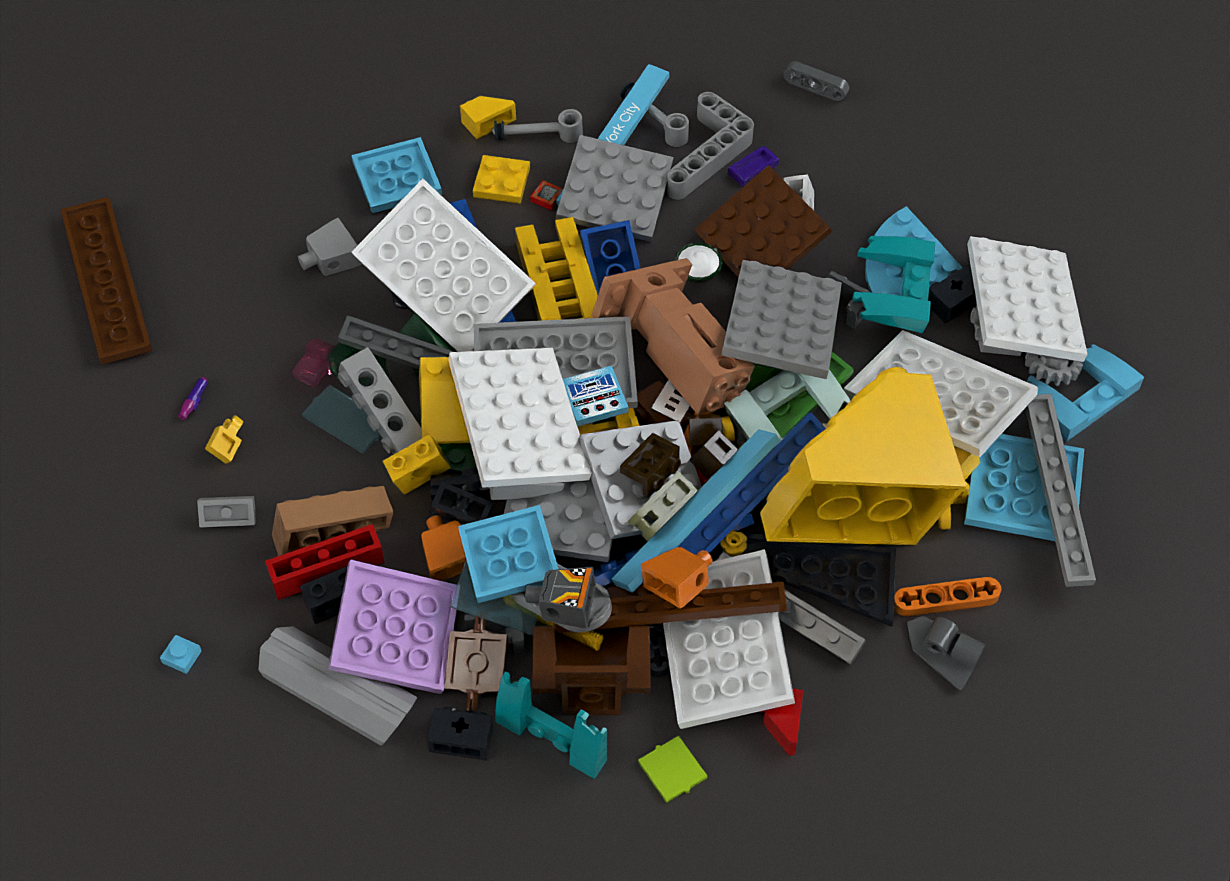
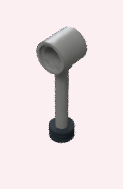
[620,82,689,147]
[492,109,583,143]

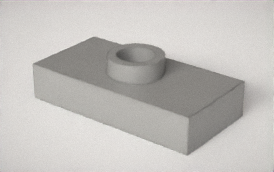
[197,496,256,527]

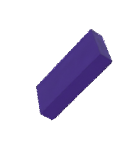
[727,145,780,187]

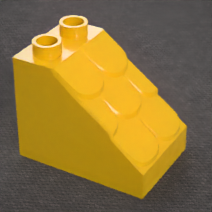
[760,367,966,545]

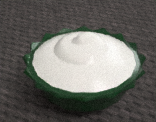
[674,242,723,283]

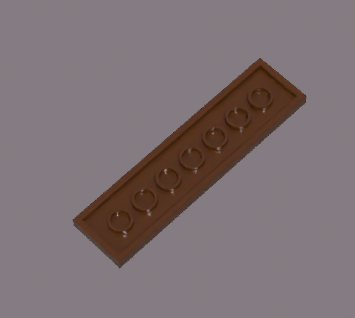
[60,197,153,365]

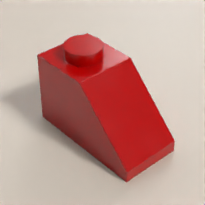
[759,688,803,756]

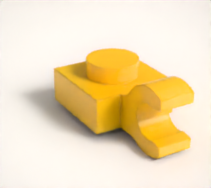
[205,415,243,464]

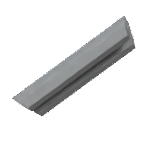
[258,626,417,746]

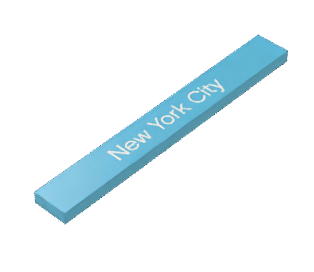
[556,64,669,206]

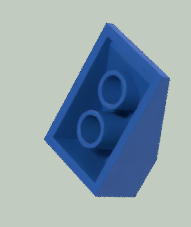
[579,220,640,295]

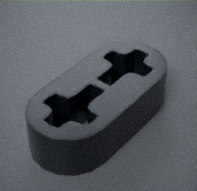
[645,623,670,677]

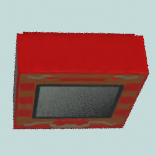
[530,180,563,211]

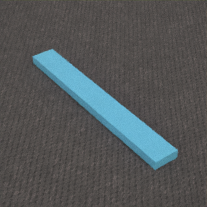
[612,429,780,592]

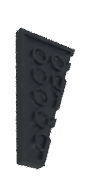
[731,532,896,627]

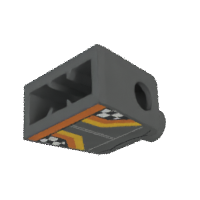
[525,567,596,628]

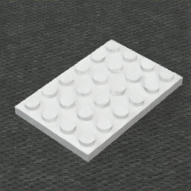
[351,179,535,352]
[967,236,1088,362]
[844,330,1038,457]
[448,348,592,488]
[663,549,795,729]

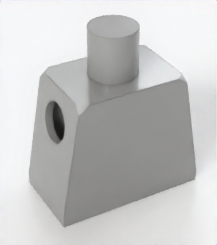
[298,218,362,276]

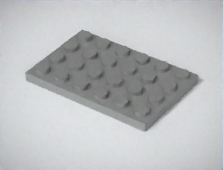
[721,260,842,379]
[474,316,638,408]

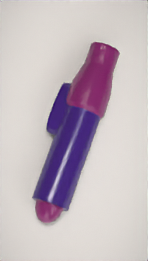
[178,377,208,420]

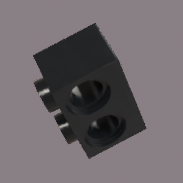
[300,566,348,624]

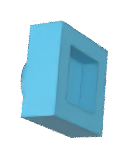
[160,635,202,674]

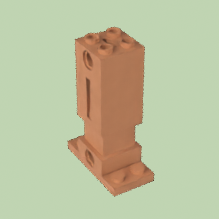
[591,258,755,415]

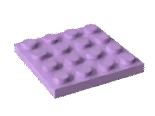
[328,560,460,694]

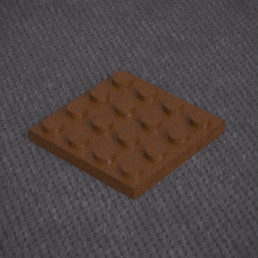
[694,165,832,278]

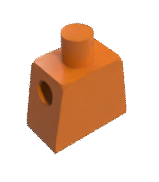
[421,515,469,581]
[641,547,712,609]

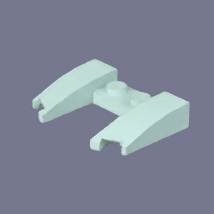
[724,370,851,440]

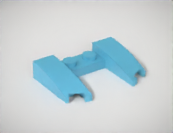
[1027,344,1144,442]

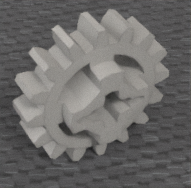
[1025,353,1083,386]

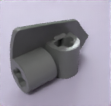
[906,616,986,691]

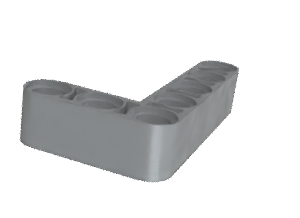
[666,92,754,200]

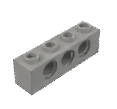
[338,347,422,455]

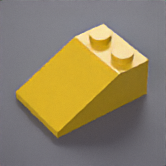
[419,357,470,444]

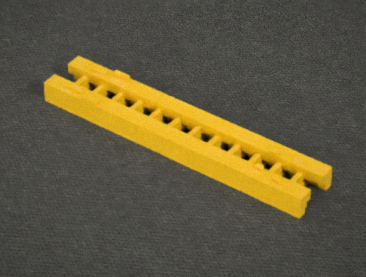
[515,217,639,436]

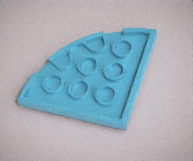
[865,206,963,296]

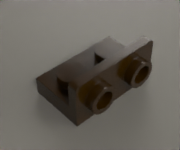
[620,433,681,497]

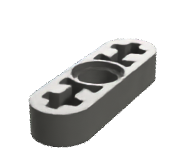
[783,61,849,101]

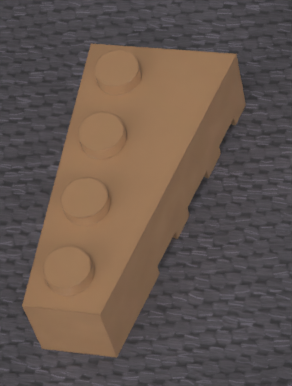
[272,486,393,556]

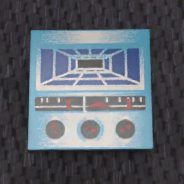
[563,366,628,427]

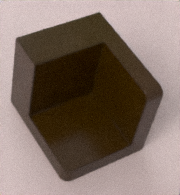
[687,414,722,446]
[689,431,738,479]

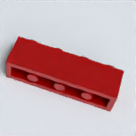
[265,524,385,600]

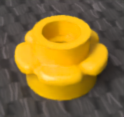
[720,530,747,557]

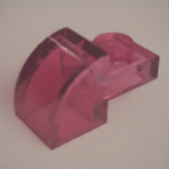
[292,338,345,387]

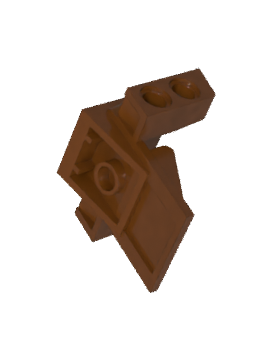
[532,626,651,715]

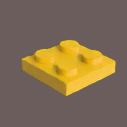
[473,155,530,204]

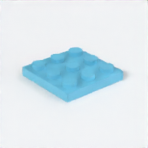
[351,137,442,213]
[458,505,558,603]

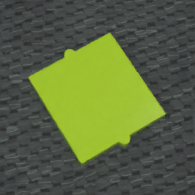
[638,736,707,803]

